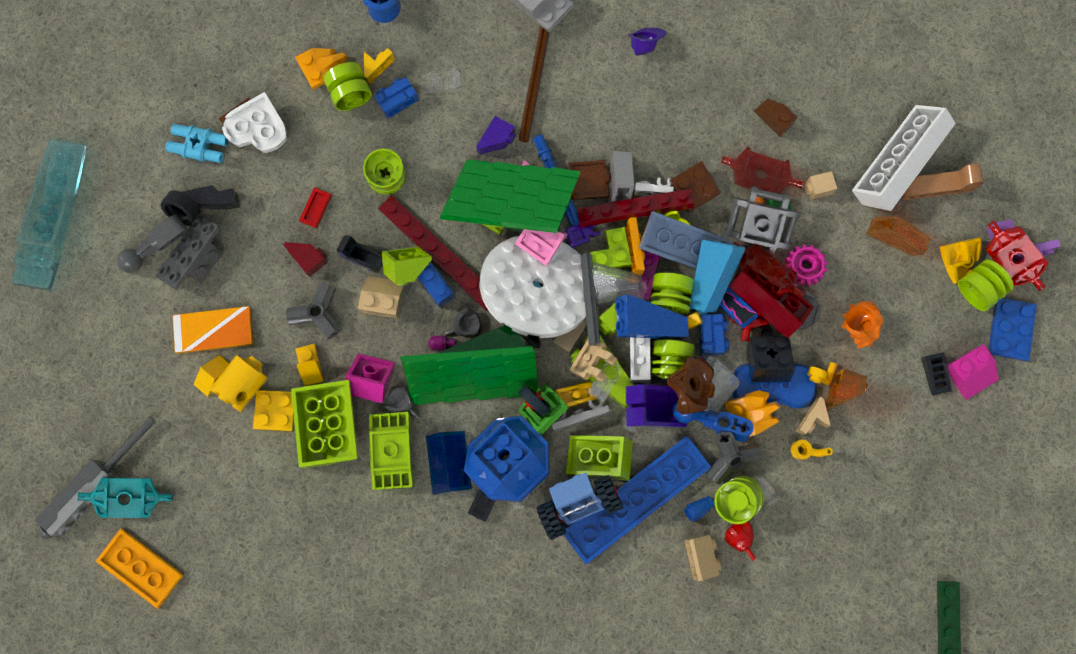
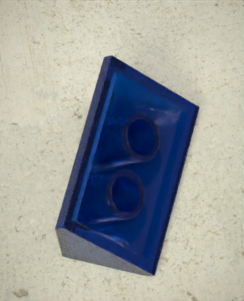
[426,431,472,495]

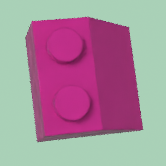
[947,344,999,400]
[345,353,395,403]

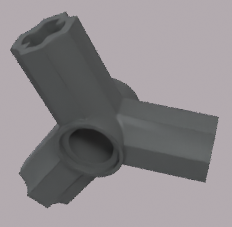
[286,283,341,340]
[706,431,762,485]

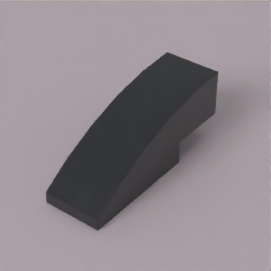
[183,185,240,210]

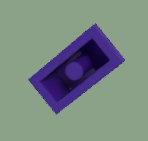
[476,116,516,154]

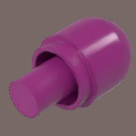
[428,335,456,351]

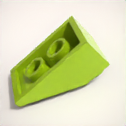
[566,435,633,481]

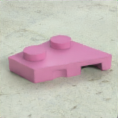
[515,229,567,266]

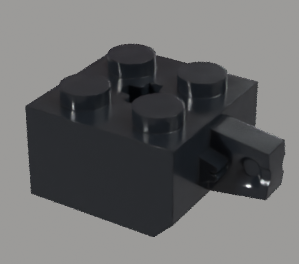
[747,327,795,382]

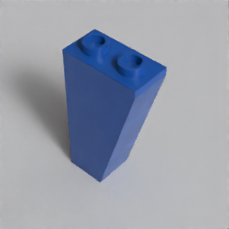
[615,295,689,340]

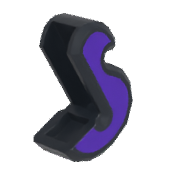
[336,235,383,273]

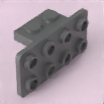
[156,216,223,290]

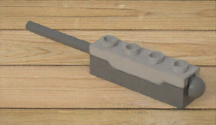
[35,417,156,539]

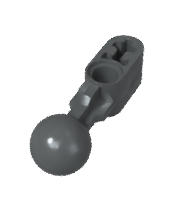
[117,214,188,273]

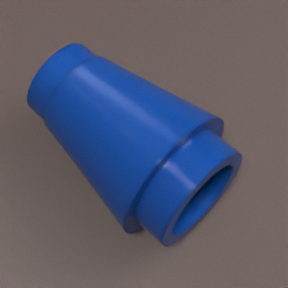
[684,496,715,522]

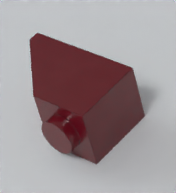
[282,242,327,277]

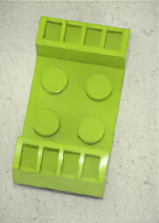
[369,412,414,490]

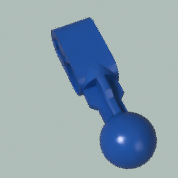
[672,400,754,442]

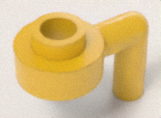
[807,362,838,385]
[791,440,833,460]

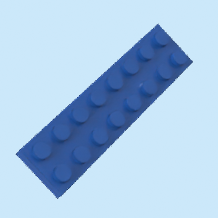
[564,436,711,564]

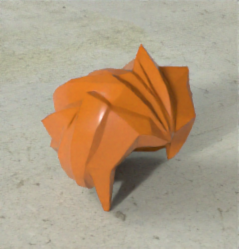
[841,301,884,348]

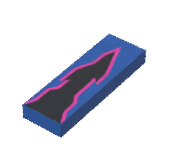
[719,287,758,329]

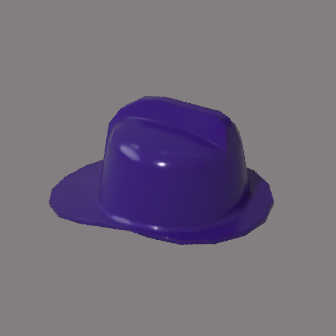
[628,28,667,56]

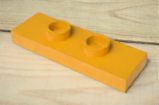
[625,217,645,278]

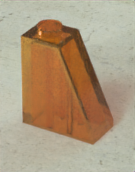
[866,215,931,256]

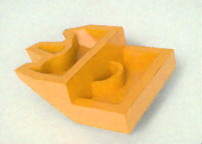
[295,48,348,90]
[724,390,781,436]

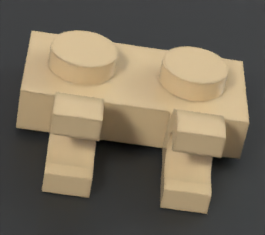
[569,340,617,383]

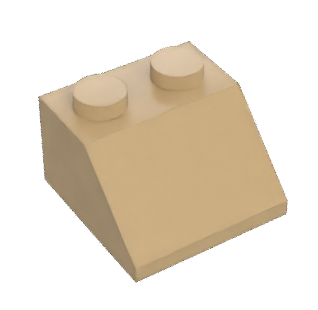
[358,276,405,319]
[684,535,721,581]

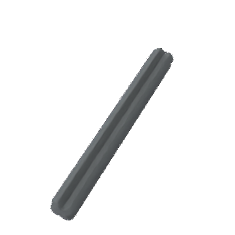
[580,253,600,346]

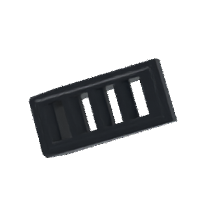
[921,352,952,396]

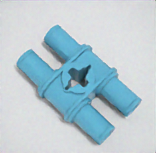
[165,124,229,164]

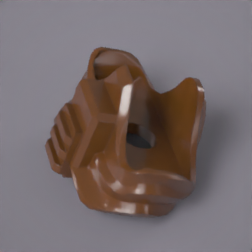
[667,356,715,415]

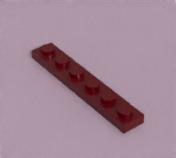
[577,188,694,227]

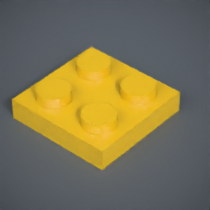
[253,390,294,431]

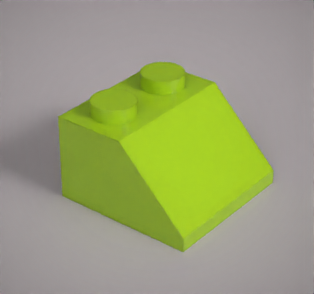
[382,247,432,286]

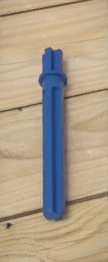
[533,134,579,227]

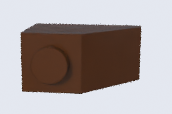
[754,99,798,137]

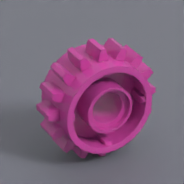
[784,244,828,287]

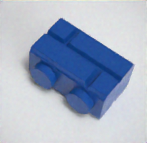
[374,77,419,119]
[417,262,455,308]
[698,314,729,356]

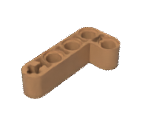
[902,163,984,200]

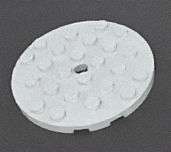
[479,236,596,338]

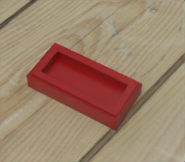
[299,187,332,229]

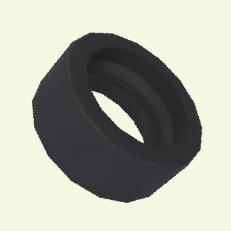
[160,190,200,226]

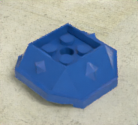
[464,416,550,502]

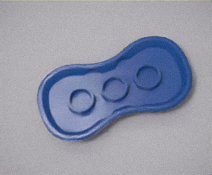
[731,364,817,409]

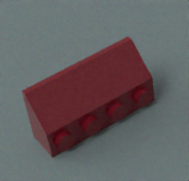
[729,256,814,338]

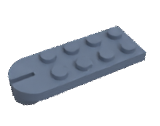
[639,212,738,269]

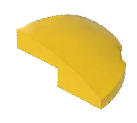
[939,237,981,284]

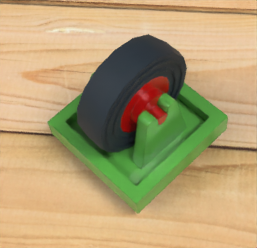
[518,383,569,435]

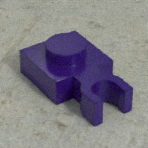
[565,224,601,248]

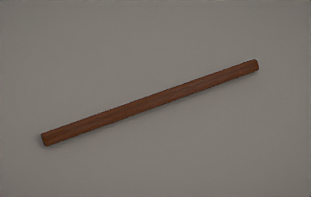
[519,26,549,143]

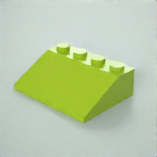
[291,380,358,468]

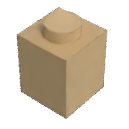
[805,171,837,200]

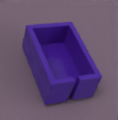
[626,385,687,428]

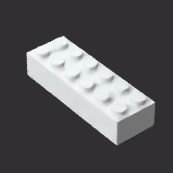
[852,105,956,211]

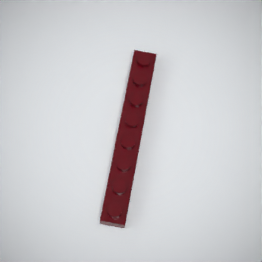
[378,195,488,311]

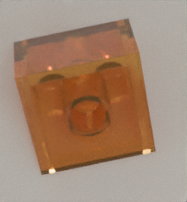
[825,368,868,411]

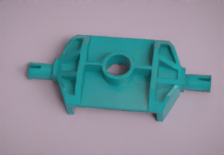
[77,476,172,518]

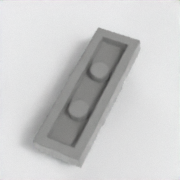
[552,396,610,431]

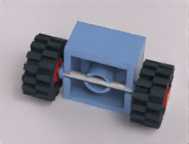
[536,472,623,540]

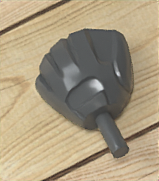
[444,307,481,336]
[384,386,420,419]

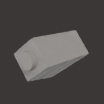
[608,151,634,203]

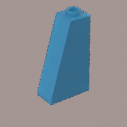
[689,239,745,315]

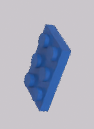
[989,298,1037,362]

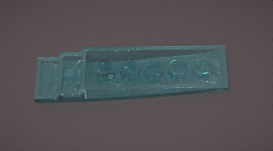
[11,139,87,291]

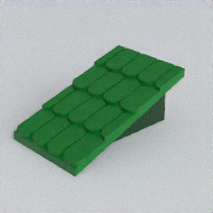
[440,159,580,233]
[400,325,538,405]

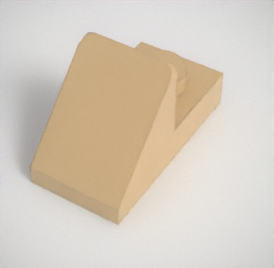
[796,397,830,435]

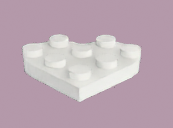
[222,92,287,153]

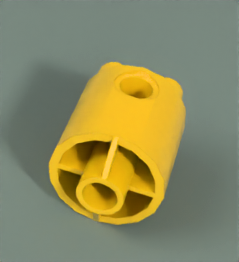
[210,355,268,412]

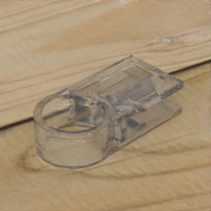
[588,363,621,403]

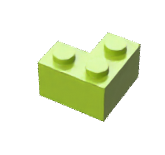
[590,227,632,275]

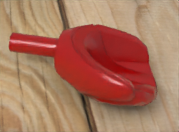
[724,521,756,561]

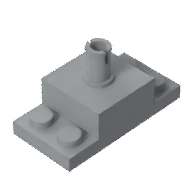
[509,0,574,33]

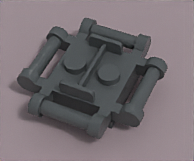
[723,186,801,260]

